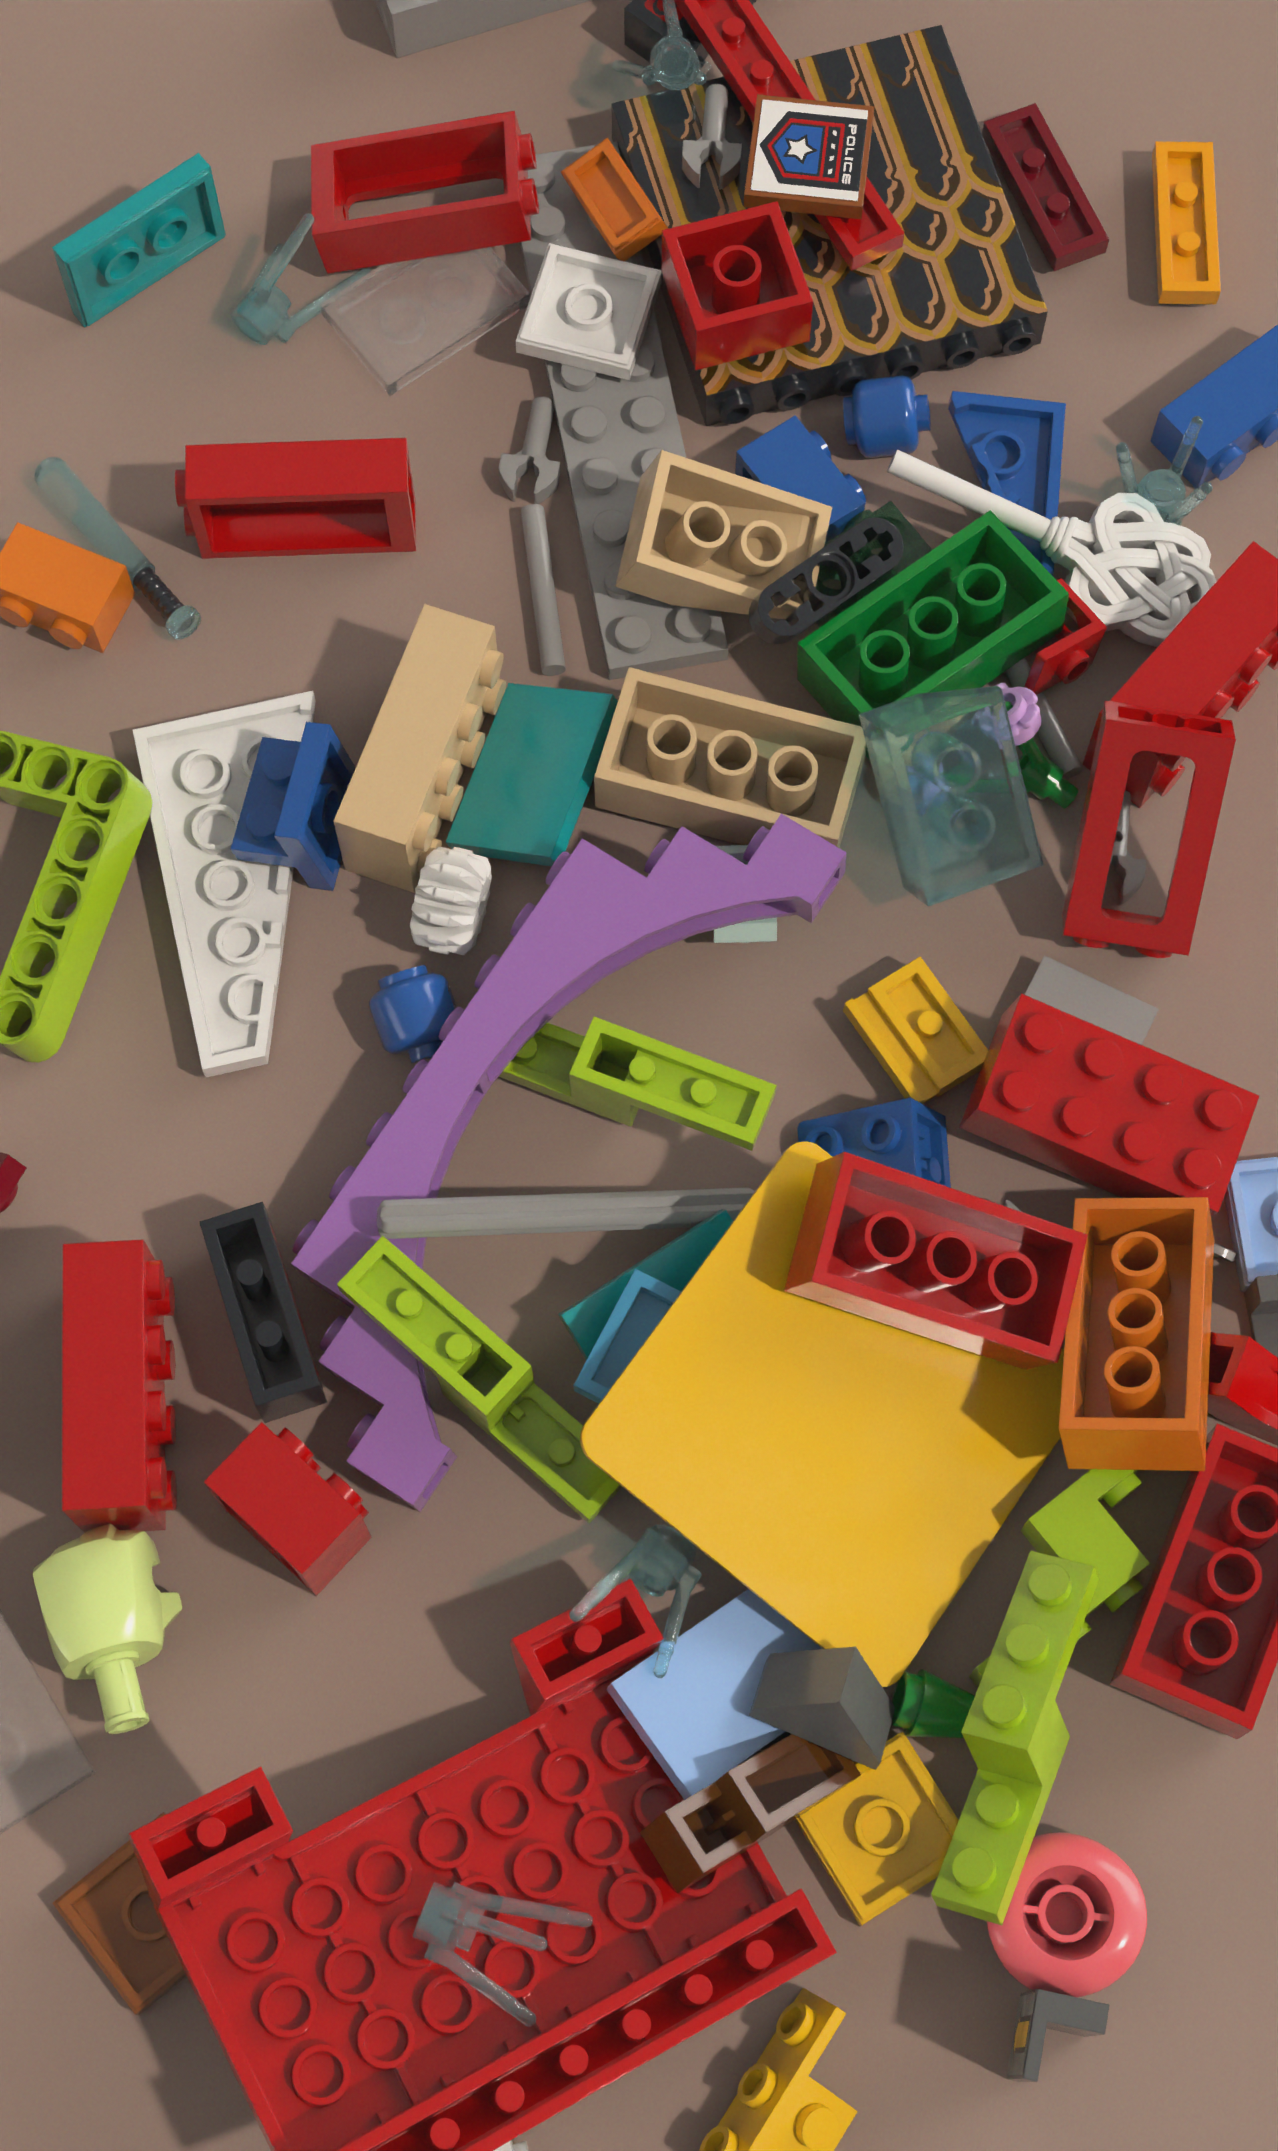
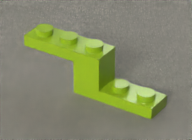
[499,1016,777,1151]
[337,1235,622,1524]
[969,1469,1150,1688]
[931,1551,1099,1925]

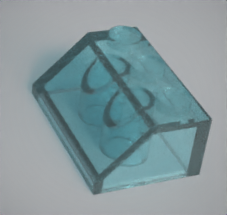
[859,686,1043,907]

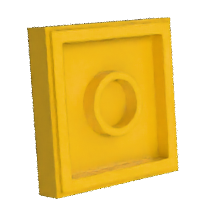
[795,1731,959,1927]

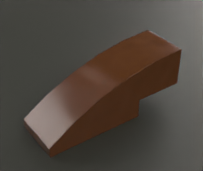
[640,1734,861,1893]

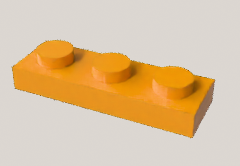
[1152,141,1221,304]

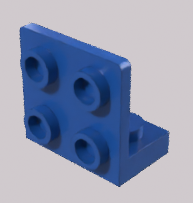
[797,1097,951,1188]

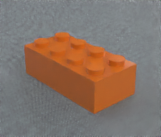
[1059,1197,1214,1471]

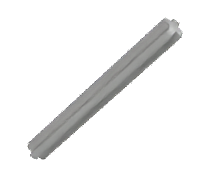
[376,1188,755,1239]

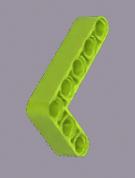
[0,731,153,1063]

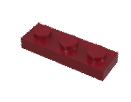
[982,103,1109,271]

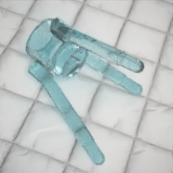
[612,0,712,91]
[230,213,372,345]
[1116,416,1213,526]
[569,1525,702,1678]
[413,1882,593,2027]

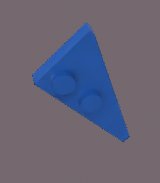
[948,391,1066,576]

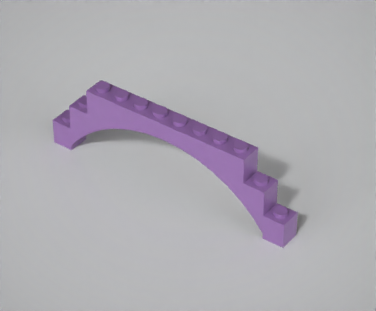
[291,813,847,1512]

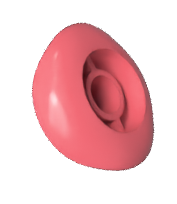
[987,1832,1147,1997]

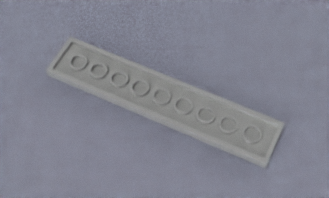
[520,141,728,680]

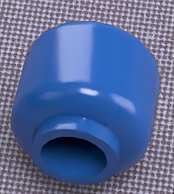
[843,376,931,458]
[369,965,457,1063]

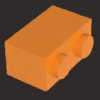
[0,522,135,653]

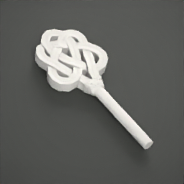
[887,449,1217,647]

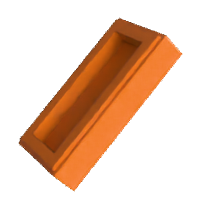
[560,137,669,261]

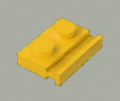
[843,956,988,1104]

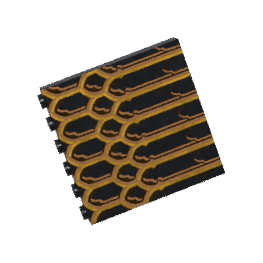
[611,25,1048,426]

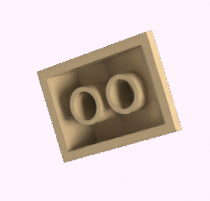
[615,450,832,619]

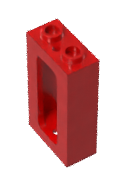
[311,111,539,274]
[175,438,416,559]
[1062,700,1236,958]

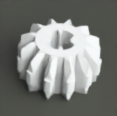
[410,847,492,955]

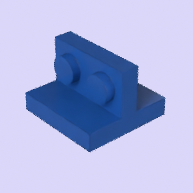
[230,722,356,891]

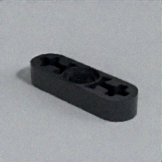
[749,517,904,644]

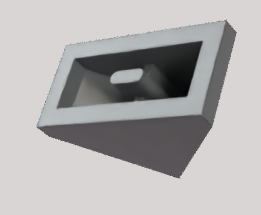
[749,1646,895,1770]

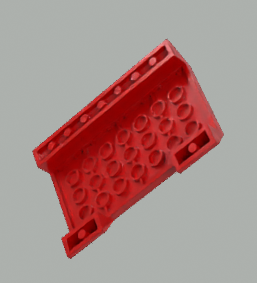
[129,1578,837,2151]

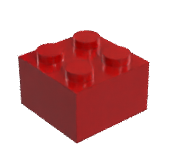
[662,201,813,371]
[204,1422,372,1596]

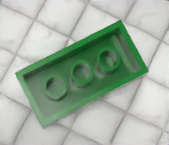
[797,510,1069,764]

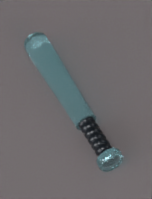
[34,456,202,640]

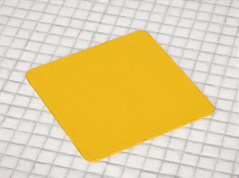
[580,1142,1064,1687]

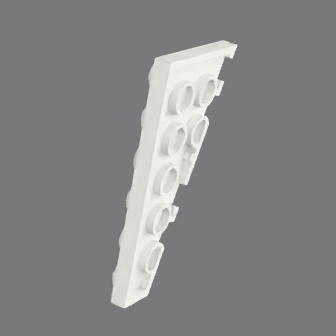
[133,691,316,1078]

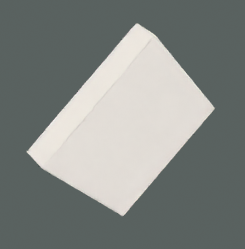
[516,243,662,381]

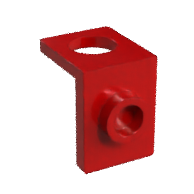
[1024,578,1107,695]

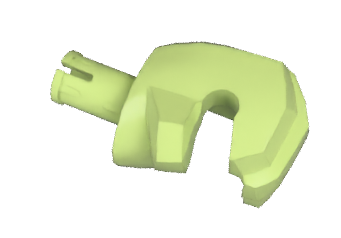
[33,1524,182,1734]

